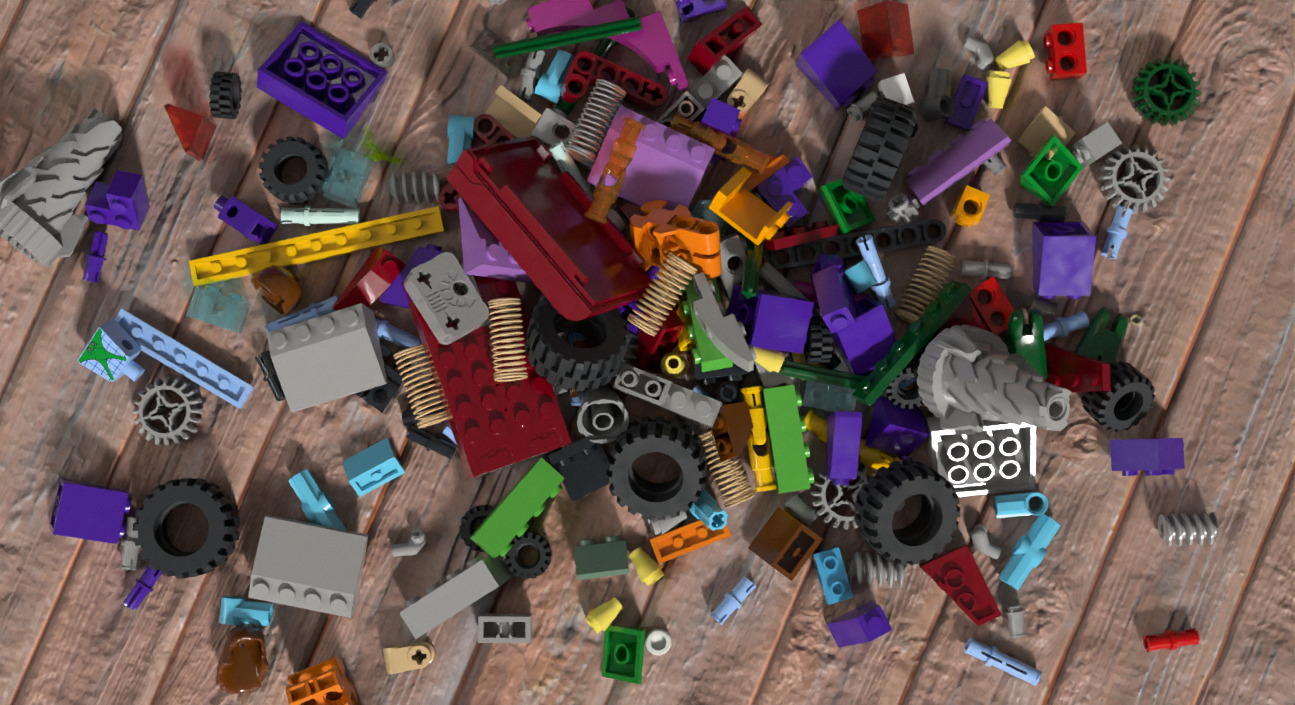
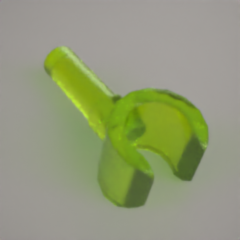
[363,144,401,165]

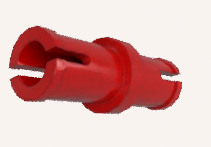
[1143,628,1200,652]

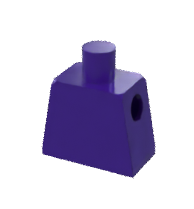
[214,196,279,245]

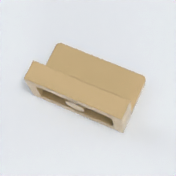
[486,85,542,139]

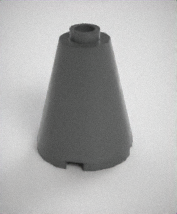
[576,383,630,444]

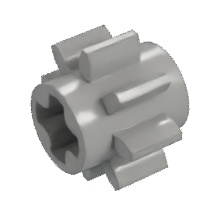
[887,193,920,225]

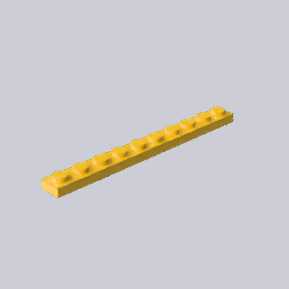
[189,206,445,287]

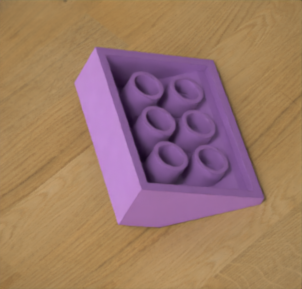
[587,105,715,211]
[906,118,1011,206]
[458,197,534,284]

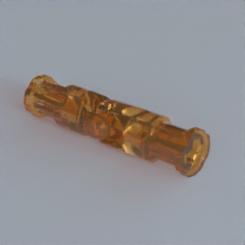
[669,112,772,175]
[584,117,646,225]

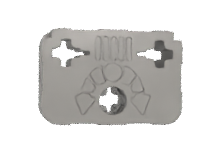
[404,252,489,345]

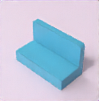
[343,438,405,497]

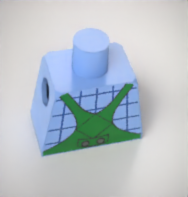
[77,319,145,382]

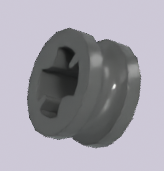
[370,43,394,68]

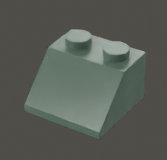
[574,535,630,580]

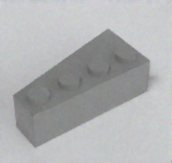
[399,555,514,639]

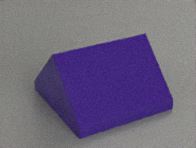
[865,396,930,456]

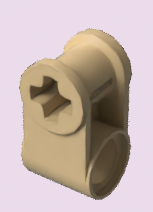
[726,68,769,118]
[383,641,435,674]

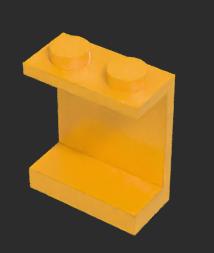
[708,167,793,245]

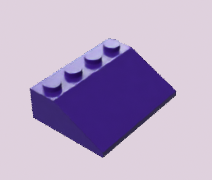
[257,21,388,139]

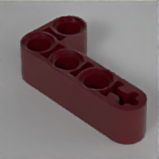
[560,51,667,112]
[438,114,515,213]

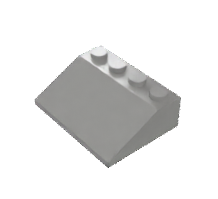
[267,303,387,412]
[926,416,1036,497]
[249,514,368,618]

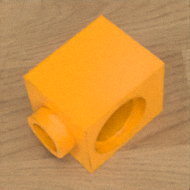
[950,185,990,228]

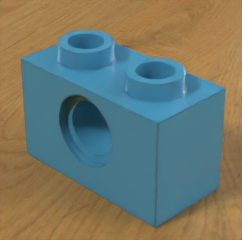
[812,545,853,605]

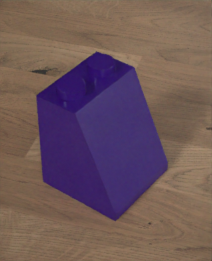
[796,20,877,110]
[1032,221,1096,299]
[727,284,814,353]
[831,296,896,376]
[49,478,131,544]

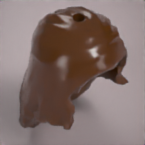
[215,624,269,694]

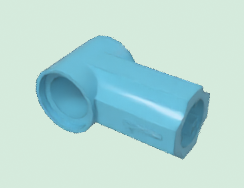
[534,49,575,105]
[447,114,476,165]
[844,260,877,294]
[689,490,728,531]
[993,491,1048,518]
[219,596,274,626]

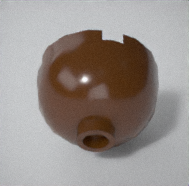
[251,265,302,316]

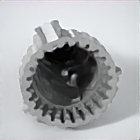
[0,108,123,268]
[917,324,1072,435]

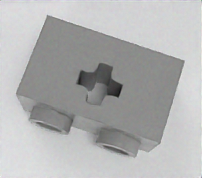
[1069,122,1122,169]
[478,613,533,643]

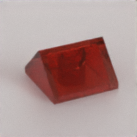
[857,0,914,60]
[164,104,216,161]

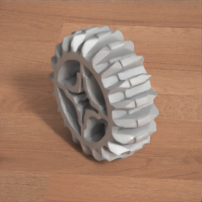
[1099,144,1171,214]
[132,377,204,446]
[811,462,875,530]

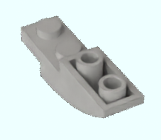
[656,55,743,134]
[693,272,757,372]
[613,363,722,427]

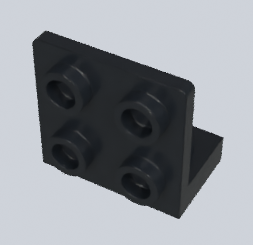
[548,437,609,501]

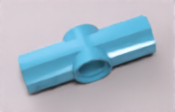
[288,469,347,530]
[998,514,1061,590]

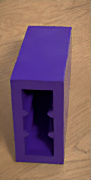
[381,244,444,309]
[812,264,856,333]
[826,411,862,485]
[827,600,893,647]

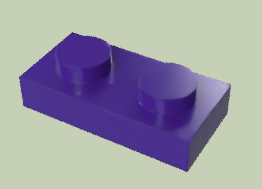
[944,74,988,132]

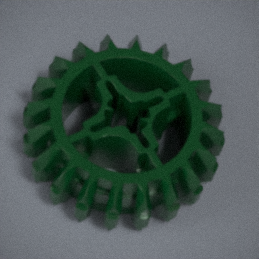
[1130,57,1202,127]

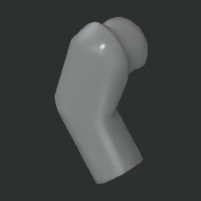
[963,36,994,70]
[970,524,1002,560]
[392,529,427,557]

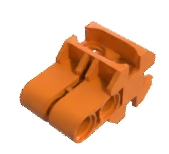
[630,200,722,279]
[286,656,359,705]

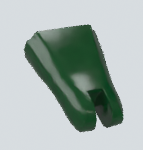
[1074,306,1128,364]
[1004,309,1047,381]

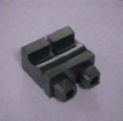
[355,343,411,415]

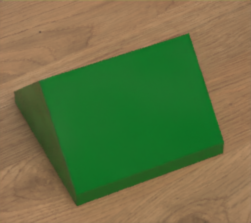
[1020,134,1084,207]
[818,179,876,235]
[602,624,645,684]

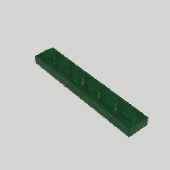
[852,280,972,406]

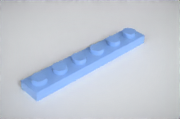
[114,308,255,409]

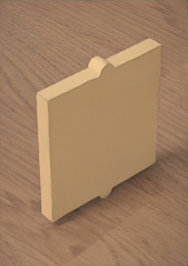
[1017,106,1076,159]

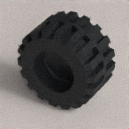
[259,136,329,205]
[1081,361,1155,432]

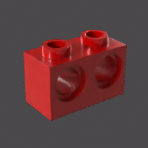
[1043,23,1087,81]
[969,276,1014,335]

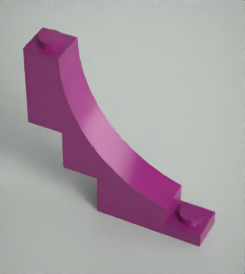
[526,0,688,91]

